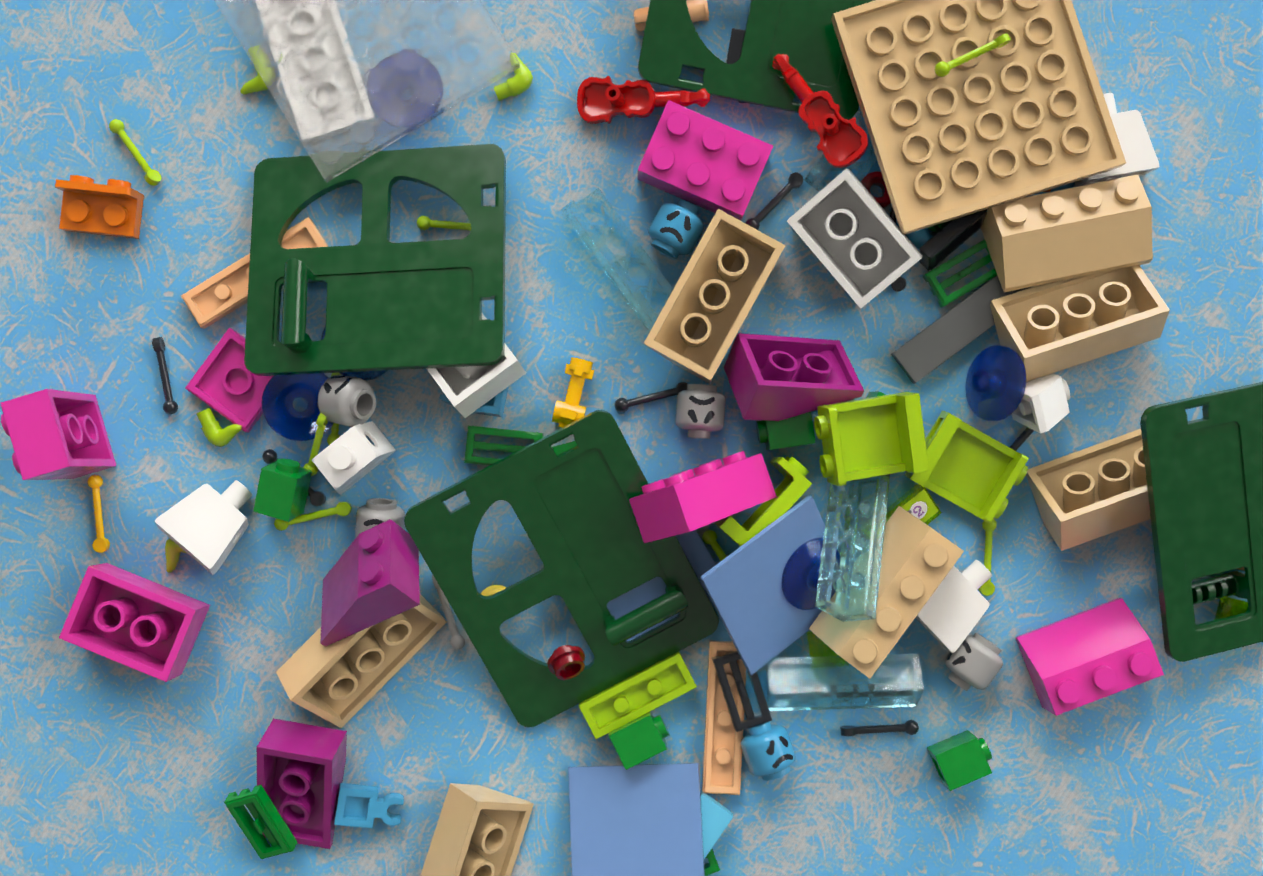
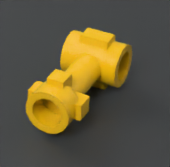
[552,357,594,428]

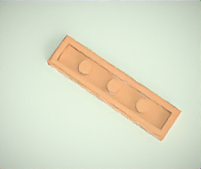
[181,217,329,329]
[702,640,746,795]

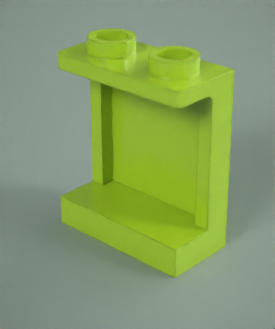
[814,392,929,486]
[904,410,1029,524]
[714,456,812,547]

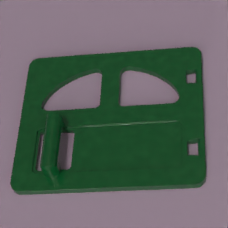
[638,0,875,120]
[244,144,506,376]
[1140,382,1263,662]
[404,410,719,727]

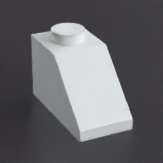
[1004,373,1070,434]

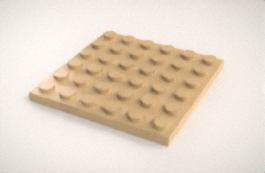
[831,0,1126,235]

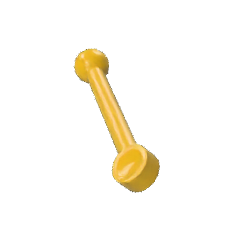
[87,474,110,553]

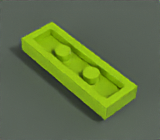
[579,652,697,739]

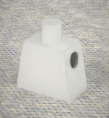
[1075,93,1160,187]
[312,421,396,495]
[154,480,253,575]
[915,559,992,653]

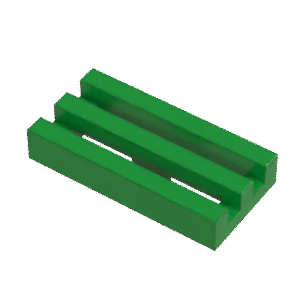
[923,239,997,308]
[464,425,544,465]
[224,785,297,859]

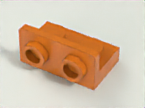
[55,175,144,239]

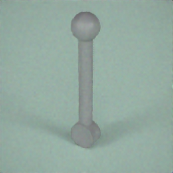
[432,575,465,649]

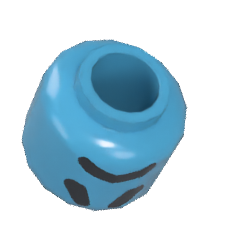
[648,200,704,259]
[741,721,796,781]

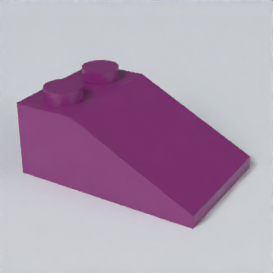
[723,333,864,421]
[320,519,420,647]
[256,718,347,849]

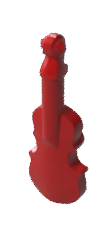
[772,53,868,168]
[577,76,710,124]

